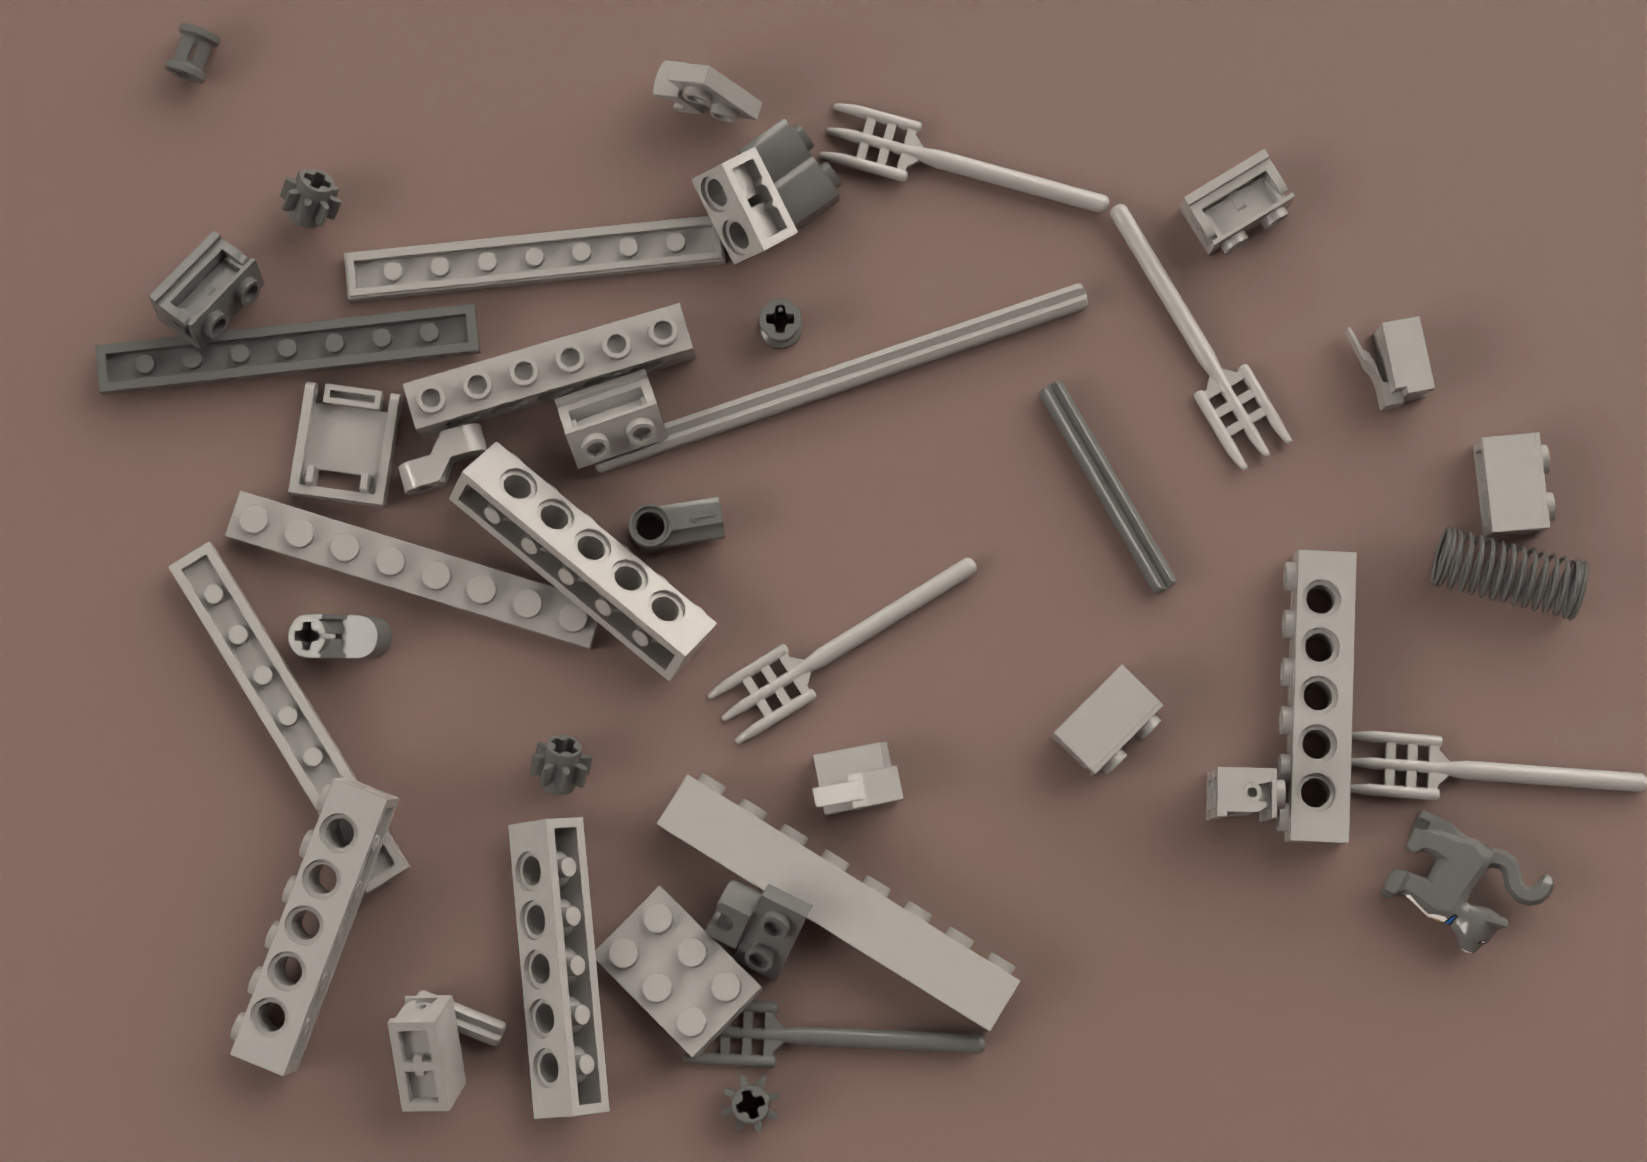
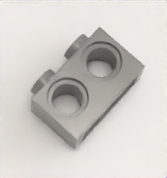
[691,147,798,264]

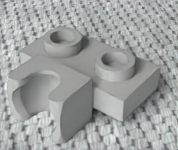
[653,60,763,123]

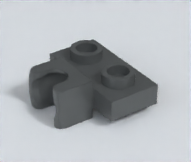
[706,880,813,981]

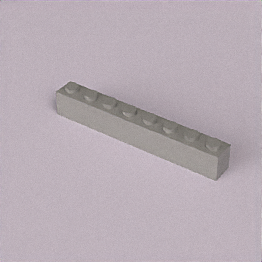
[657,773,1020,1031]

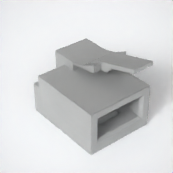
[1344,316,1435,412]
[812,742,904,817]

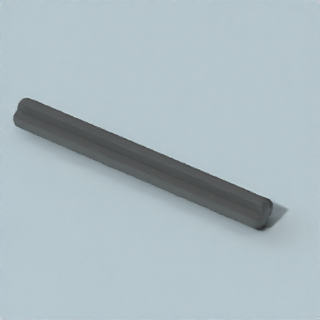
[1040,380,1176,594]

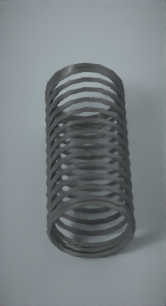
[1431,526,1589,621]

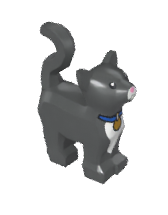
[1379,810,1554,954]

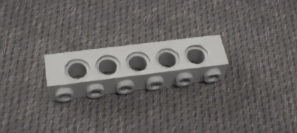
[403,303,696,439]
[449,441,717,682]
[1276,550,1357,845]
[230,777,400,1076]
[508,817,610,1119]

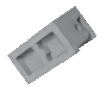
[1179,148,1295,255]
[554,368,669,469]
[1473,432,1556,539]
[1051,664,1163,777]
[1206,767,1286,822]
[387,995,466,1112]

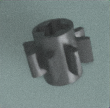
[280,169,342,228]
[529,735,592,795]
[721,1074,781,1134]

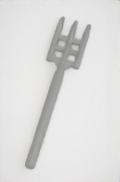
[819,103,1110,213]
[1110,204,1292,471]
[708,557,977,744]
[1350,731,1647,800]

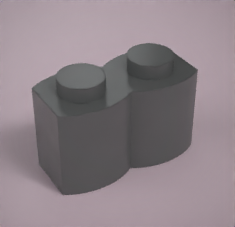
[738,118,842,231]

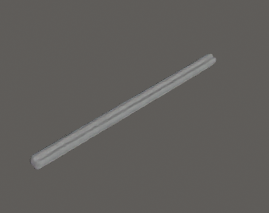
[594,283,1088,473]

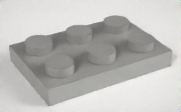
[595,885,763,1059]

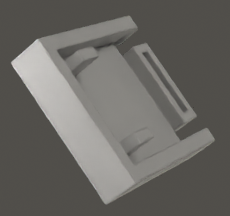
[288,382,403,508]

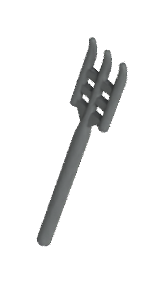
[681,1001,986,1068]

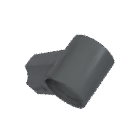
[629,497,725,554]

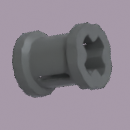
[164,23,221,84]
[759,298,802,349]

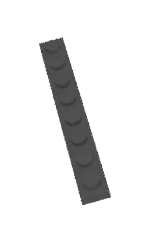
[95,304,481,396]

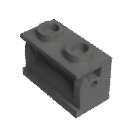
[148,231,265,350]

